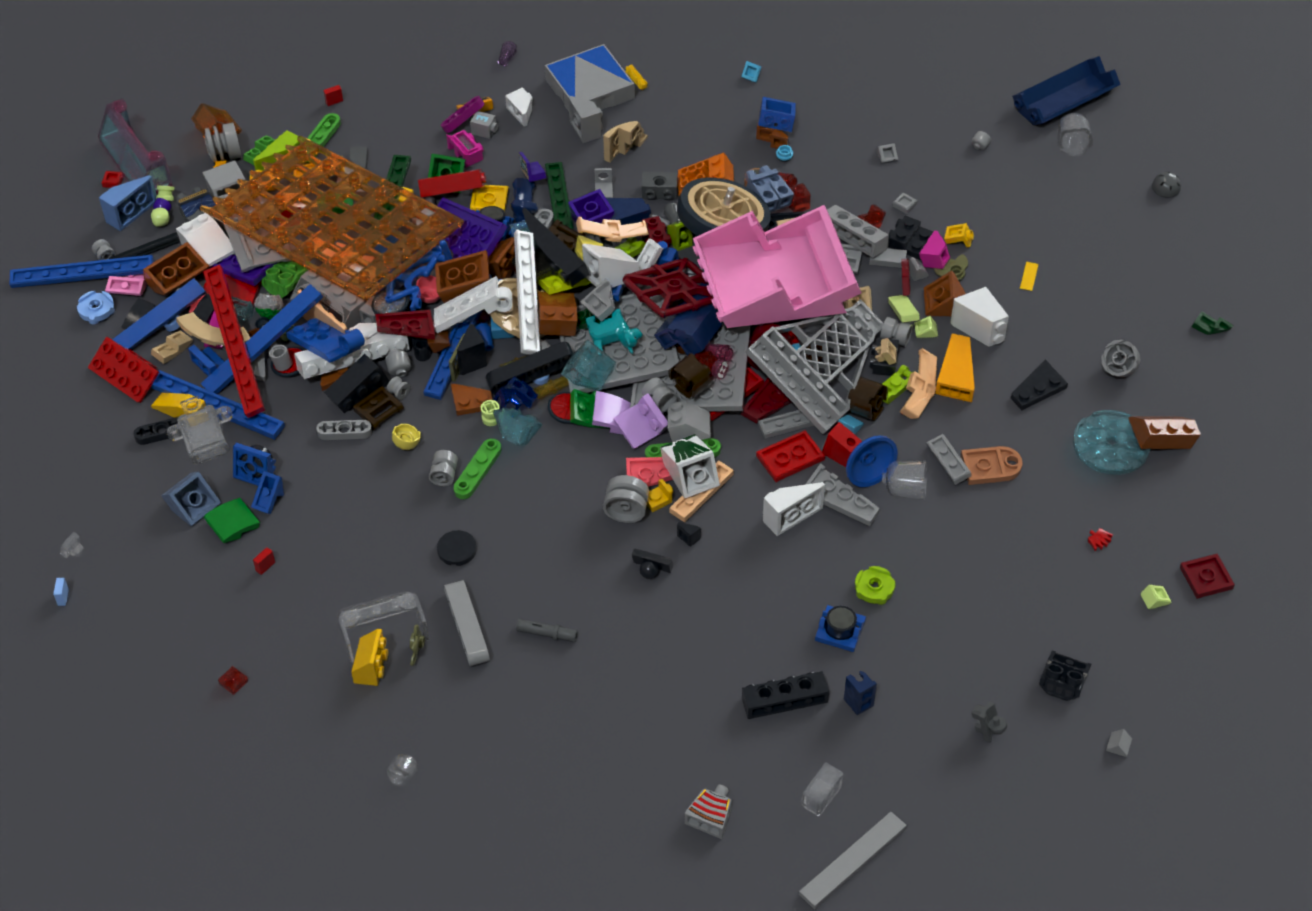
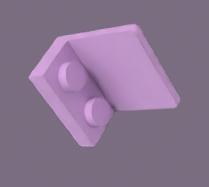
[613,393,668,449]

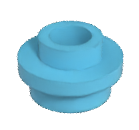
[776,145,793,161]

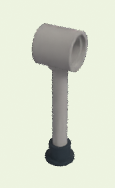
[255,317,293,371]

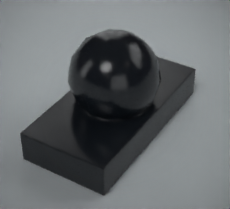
[632,548,673,579]

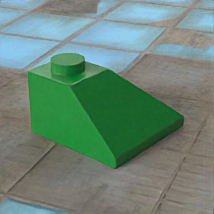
[428,154,466,194]

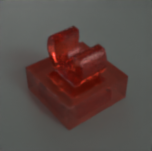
[218,666,248,695]

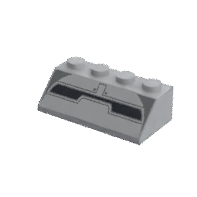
[290,266,365,330]

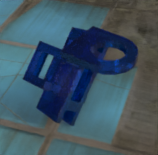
[493,376,538,411]

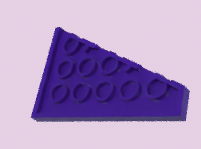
[436,197,507,259]

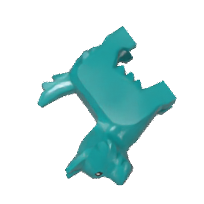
[586,308,643,354]

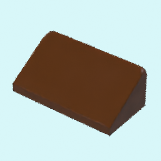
[427,330,450,353]

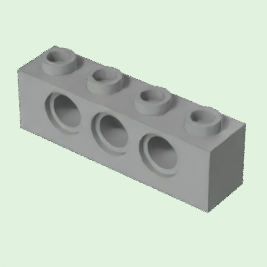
[827,205,889,258]

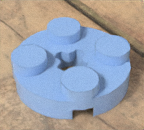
[77,291,115,324]

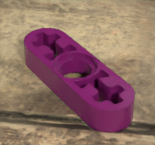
[441,96,484,133]

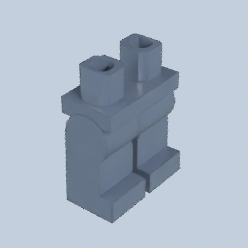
[745,165,794,212]

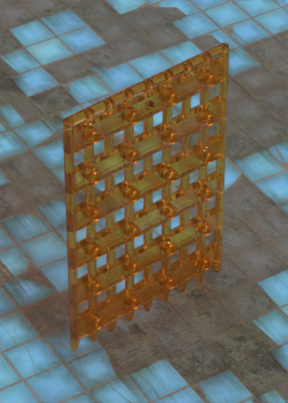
[200,136,464,301]

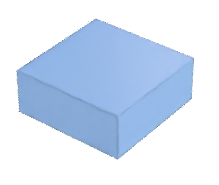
[53,578,69,606]

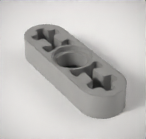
[316,420,372,440]

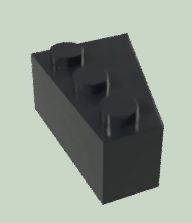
[324,354,390,413]

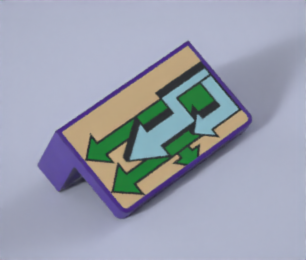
[519,152,546,182]

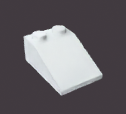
[176,213,234,267]
[763,482,825,536]

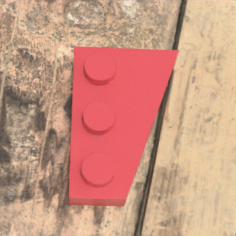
[626,457,673,487]

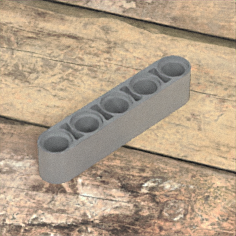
[444,580,490,666]

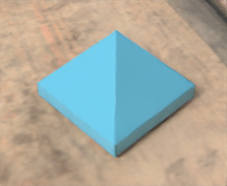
[741,61,762,82]

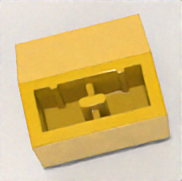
[351,629,388,686]

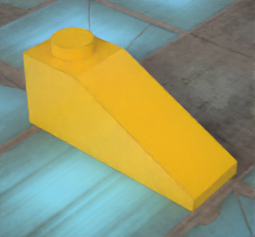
[151,393,208,428]

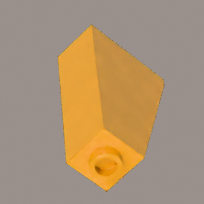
[935,333,975,402]

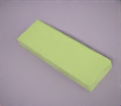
[888,295,920,323]

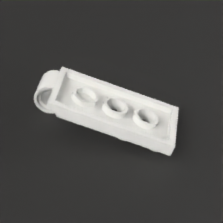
[433,276,512,333]

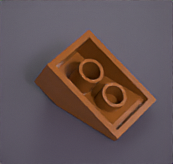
[435,250,490,303]
[537,292,577,336]

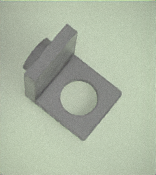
[594,168,613,198]

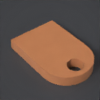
[961,446,1022,485]

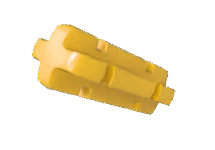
[625,65,648,90]

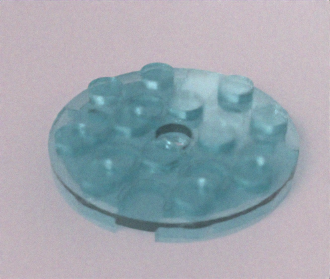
[1073,410,1150,475]

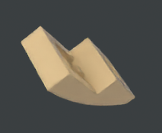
[151,330,193,364]

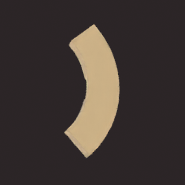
[176,312,250,346]

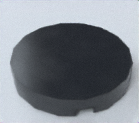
[437,530,476,566]

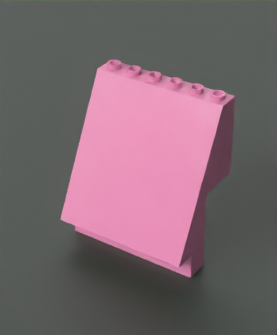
[693,205,861,328]

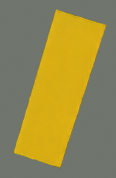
[1020,262,1039,291]

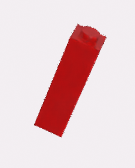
[418,169,486,197]

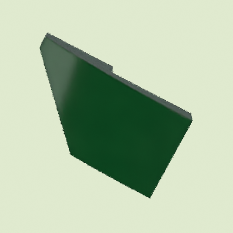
[1191,311,1233,335]

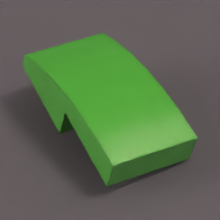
[243,135,275,165]

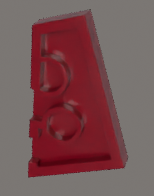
[375,310,435,340]
[741,377,792,424]

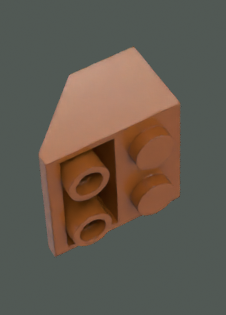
[488,237,516,279]

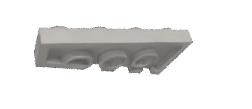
[805,463,880,526]

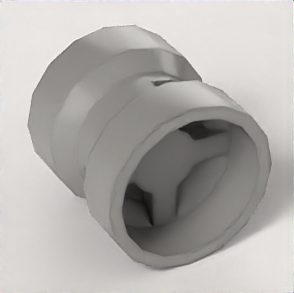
[92,239,116,260]

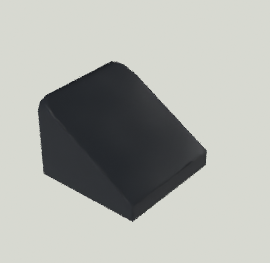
[677,522,701,547]

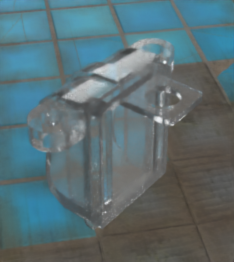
[167,396,233,464]

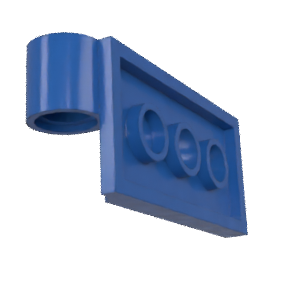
[286,318,365,363]

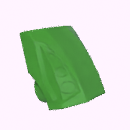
[261,261,311,298]

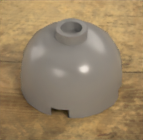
[1101,339,1141,378]

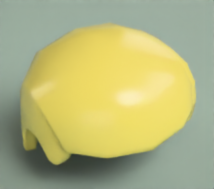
[392,424,421,450]

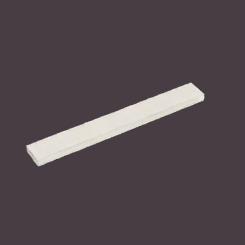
[514,230,540,355]

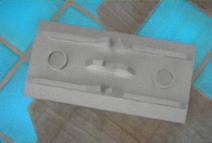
[214,188,295,273]

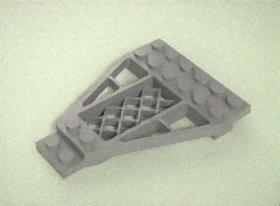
[745,299,884,434]

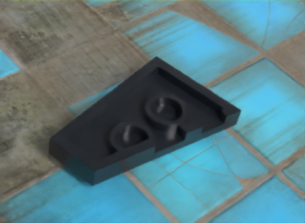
[1011,359,1068,411]

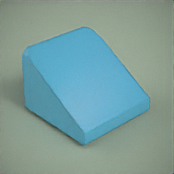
[838,415,864,434]

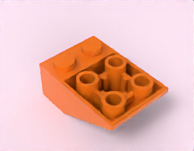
[678,152,734,196]

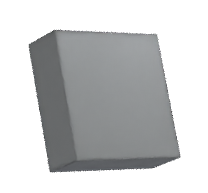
[893,193,917,214]

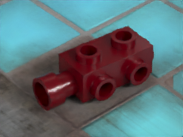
[641,216,671,247]

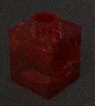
[789,183,811,212]

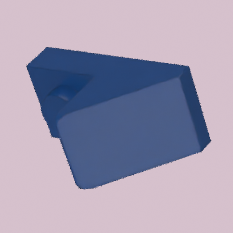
[251,471,284,514]

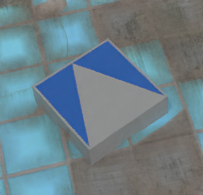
[545,44,635,112]

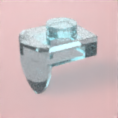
[231,297,254,321]

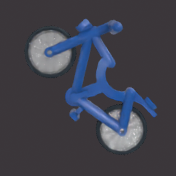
[371,235,453,314]

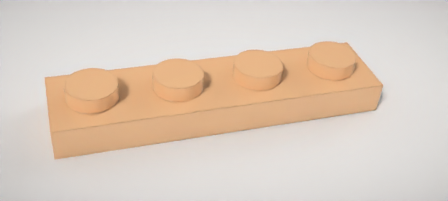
[669,461,734,522]

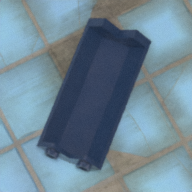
[1012,56,1121,125]
[654,282,723,355]

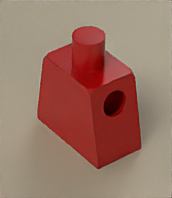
[822,422,862,467]

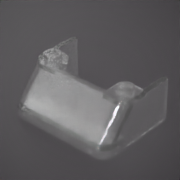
[337,590,429,663]

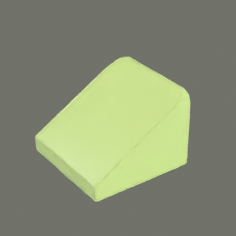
[914,316,938,338]
[1141,585,1171,609]

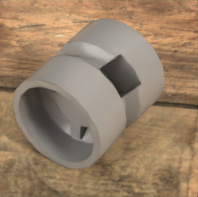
[880,317,913,347]
[642,377,677,412]
[429,450,458,487]

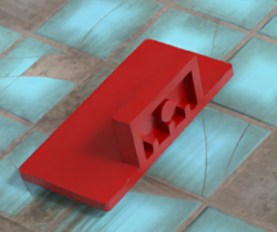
[88,337,159,403]

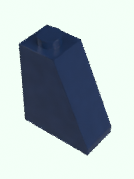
[606,198,651,225]

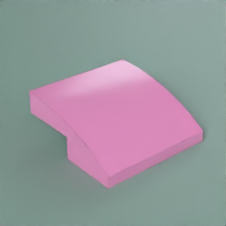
[105,274,147,296]

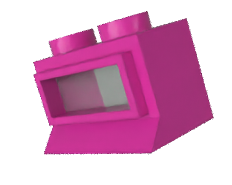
[446,130,484,168]

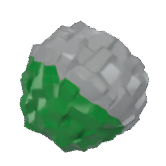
[254,293,284,319]

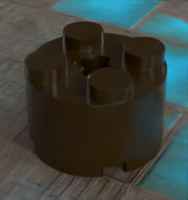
[668,353,711,399]
[848,377,888,420]

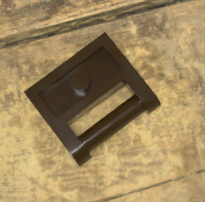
[549,219,586,252]
[353,386,404,430]

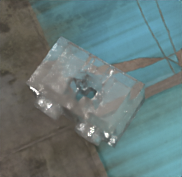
[801,762,844,817]

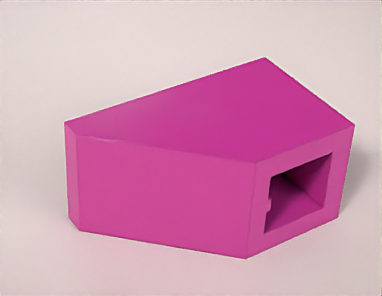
[919,231,950,269]

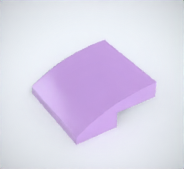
[592,391,631,434]

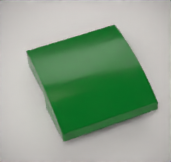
[570,389,609,428]
[204,498,260,543]

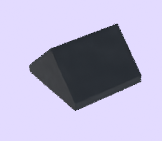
[457,323,487,375]

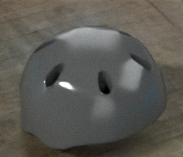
[1152,171,1181,197]

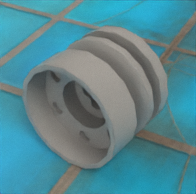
[204,122,242,164]

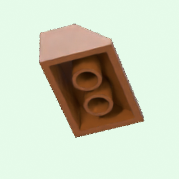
[143,242,209,296]
[1129,416,1201,449]

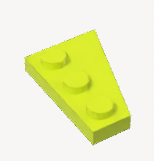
[538,274,591,295]

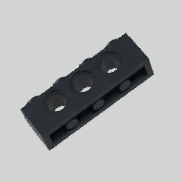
[742,671,829,719]

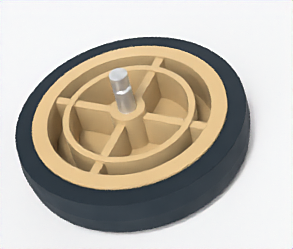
[677,177,771,236]

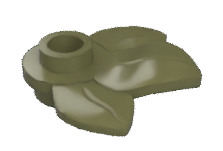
[934,254,968,280]
[410,624,425,666]

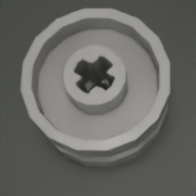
[603,475,649,523]

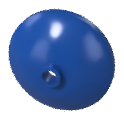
[846,435,898,487]

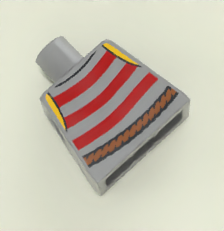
[685,784,732,839]

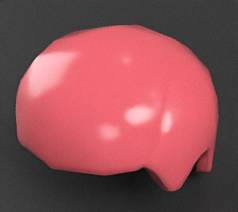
[416,275,440,304]

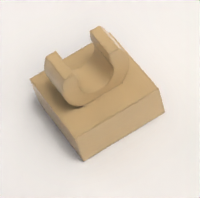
[875,338,897,365]

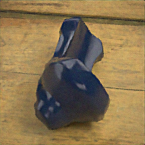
[510,178,538,223]

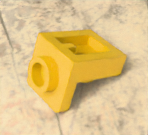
[944,223,974,248]
[647,479,673,513]

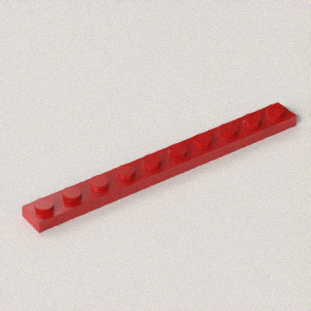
[203,264,265,418]

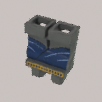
[177,187,222,224]

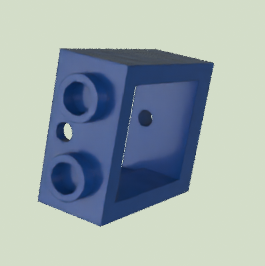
[758,97,796,132]

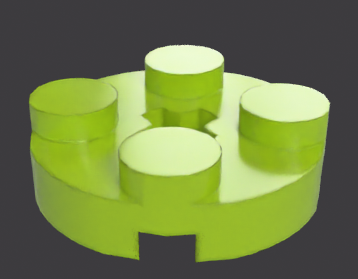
[855,566,895,605]

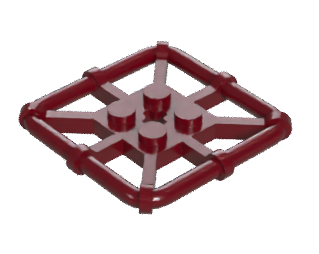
[622,257,714,318]

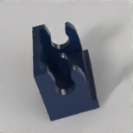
[844,671,877,715]

